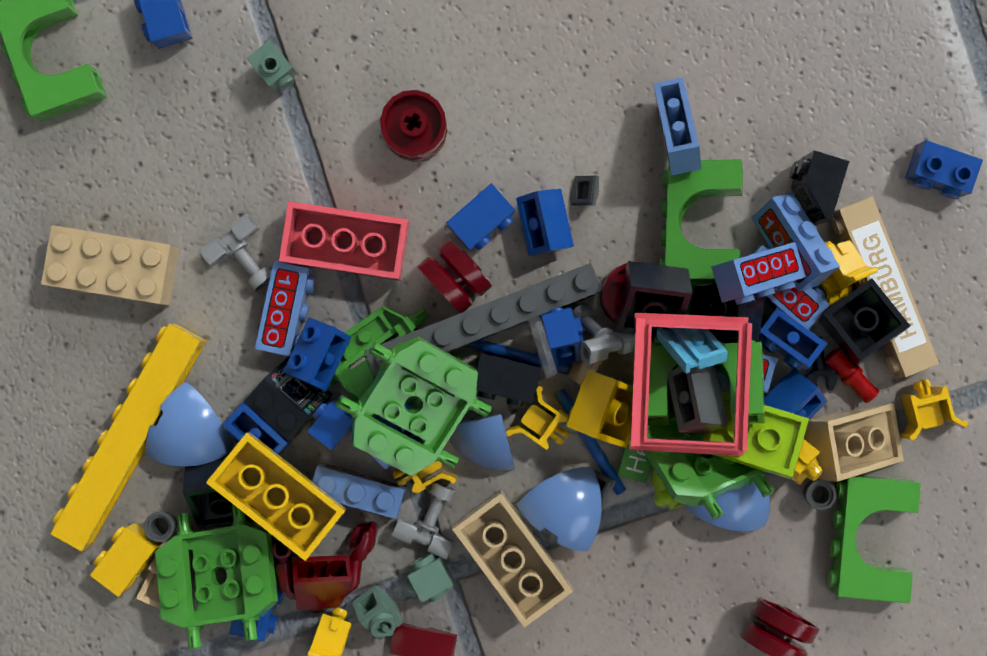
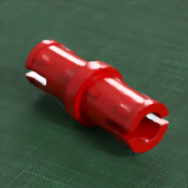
[824,348,879,403]

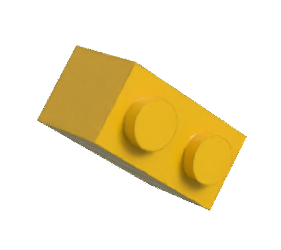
[90,523,161,597]

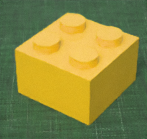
[566,370,633,448]

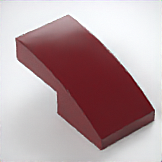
[389,623,457,656]

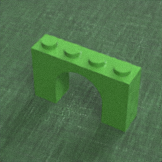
[0,0,107,121]
[660,159,743,284]
[648,340,765,426]
[827,475,921,604]

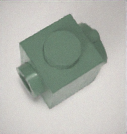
[247,40,297,93]
[406,553,454,603]
[352,585,404,640]

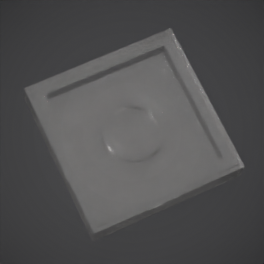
[526,316,557,381]

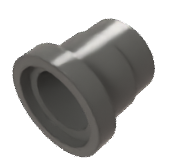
[803,480,836,510]
[144,511,177,542]

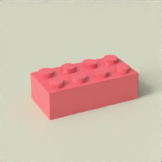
[279,201,410,281]

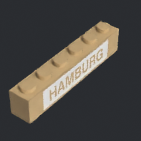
[831,196,939,377]

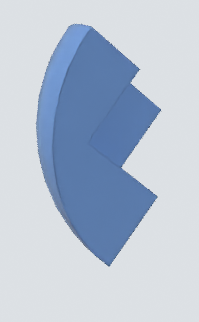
[146,382,232,466]
[449,413,515,470]
[685,464,770,531]
[517,467,602,552]

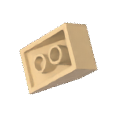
[805,403,904,482]

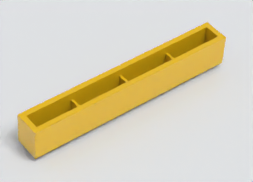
[50,323,207,552]

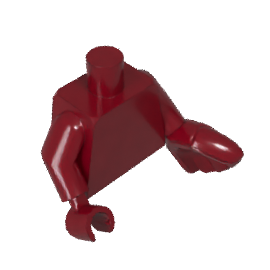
[272,521,377,613]

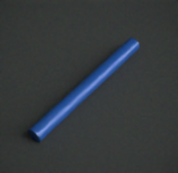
[466,340,570,375]
[554,389,626,495]

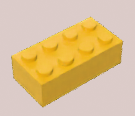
[206,432,346,561]

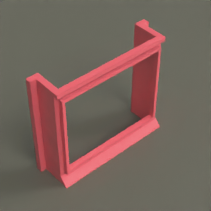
[629,313,752,456]

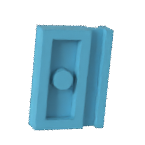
[657,327,728,373]

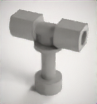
[199,214,271,291]
[572,304,635,364]
[391,481,456,559]

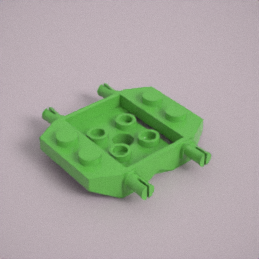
[322,306,461,432]
[335,336,492,476]
[644,412,774,520]
[155,505,278,650]

